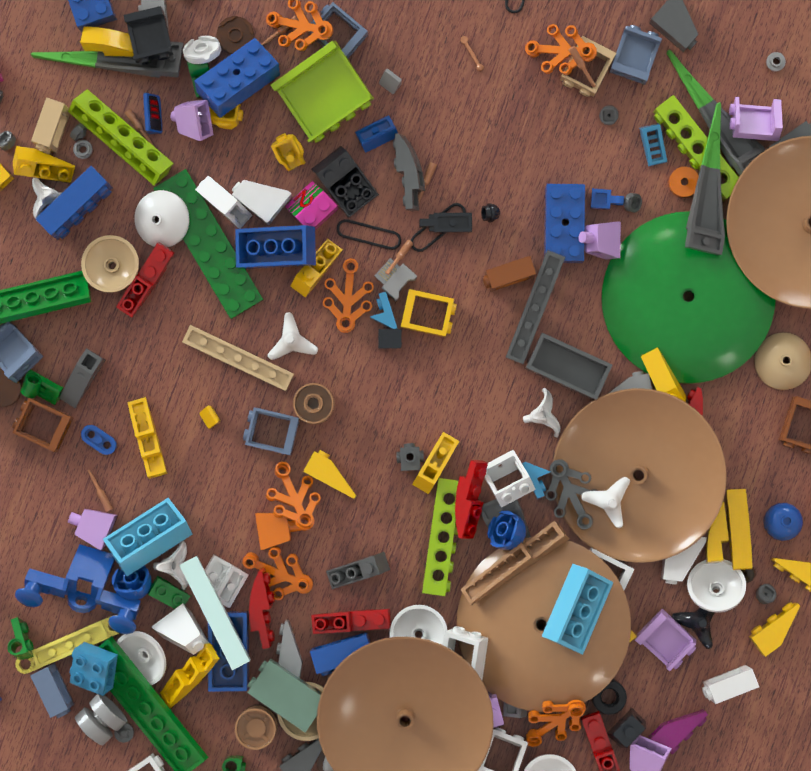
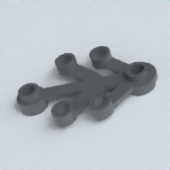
[545,459,598,529]

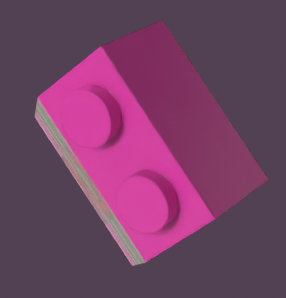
[285,181,338,230]

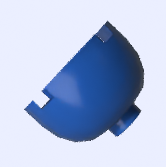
[763,503,803,541]
[487,510,526,551]
[112,565,152,600]

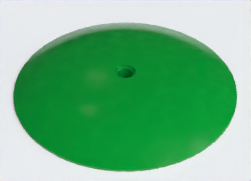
[602,211,776,384]

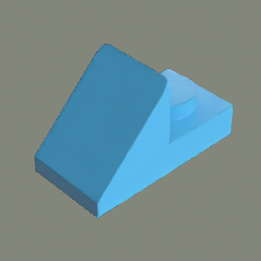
[370,292,397,329]
[522,462,551,499]

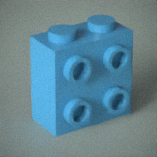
[69,642,118,696]

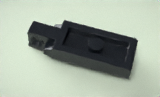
[419,213,472,233]

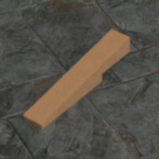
[460,521,569,605]

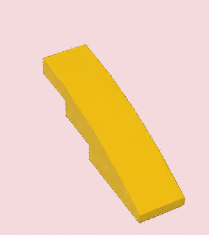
[127,397,167,479]
[726,489,753,570]
[160,643,220,708]

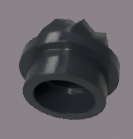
[481,203,500,223]

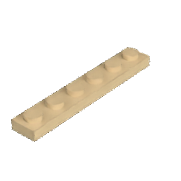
[182,325,294,391]

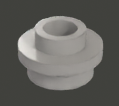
[766,52,786,72]
[73,140,93,159]

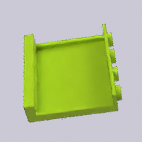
[271,41,374,143]

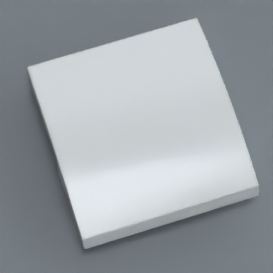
[205,554,249,608]

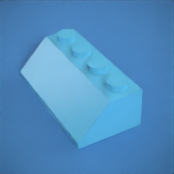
[103,498,193,576]
[542,564,613,655]

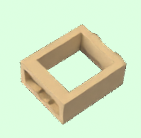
[560,36,616,97]
[31,97,70,155]

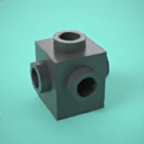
[396,443,424,471]

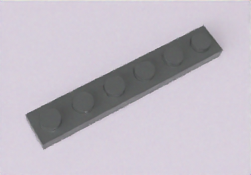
[506,250,566,364]

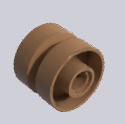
[293,383,335,425]
[235,705,278,750]

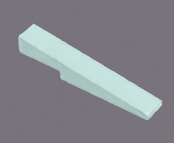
[179,556,251,670]

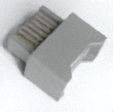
[374,258,417,301]

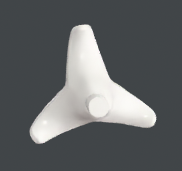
[32,177,63,222]
[268,312,318,360]
[523,388,561,437]
[582,477,630,528]
[153,541,188,590]

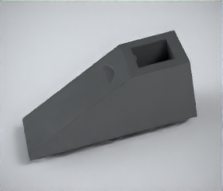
[59,348,106,408]
[326,552,390,589]
[279,738,322,771]

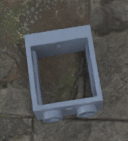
[308,2,368,58]
[243,407,300,455]
[30,663,75,719]

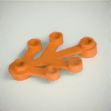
[266,0,333,51]
[525,24,597,75]
[323,258,374,333]
[266,462,321,531]
[242,546,313,600]
[526,700,586,747]

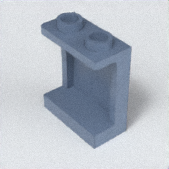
[609,25,662,85]
[0,322,44,383]

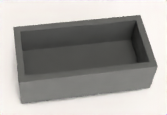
[525,333,612,400]

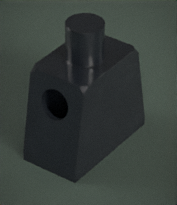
[607,708,646,748]

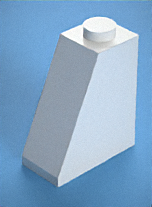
[195,176,252,229]
[232,180,292,225]
[661,537,707,584]
[152,603,209,655]

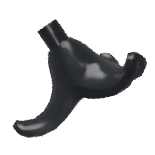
[672,608,714,649]

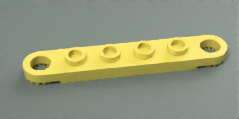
[15,615,119,674]

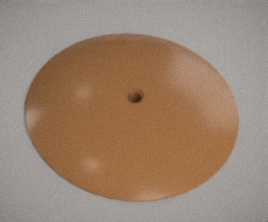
[726,136,811,309]
[552,388,727,563]
[457,537,631,712]
[317,636,493,771]

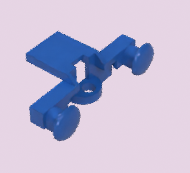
[15,544,141,635]

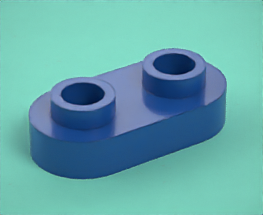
[81,425,117,455]

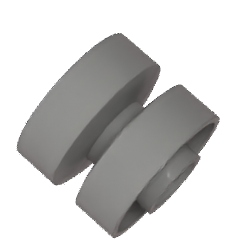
[75,694,127,746]

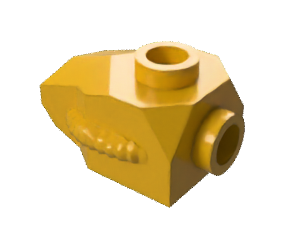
[209,104,243,130]
[271,133,306,171]

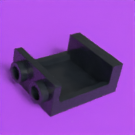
[123,6,174,65]

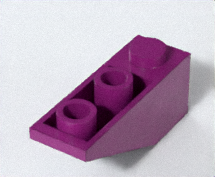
[648,709,708,754]

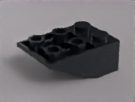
[311,146,379,218]

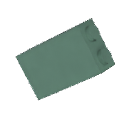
[247,659,321,732]

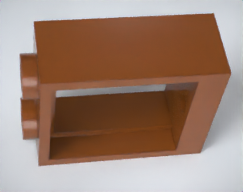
[482,256,536,292]
[779,396,811,454]
[12,398,74,452]

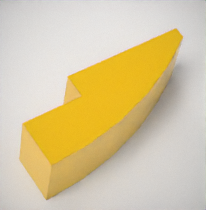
[80,26,134,57]
[706,502,729,564]

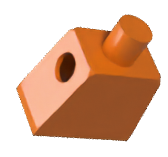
[255,513,301,550]

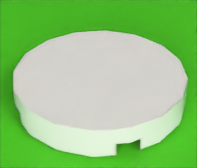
[183,36,221,64]

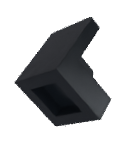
[378,329,402,349]

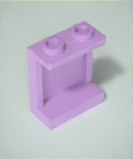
[729,97,783,141]
[635,609,696,671]

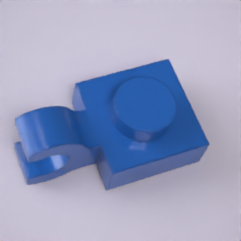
[591,188,624,210]

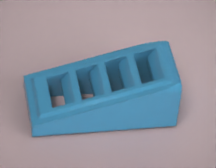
[639,124,667,166]

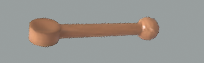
[460,36,484,71]

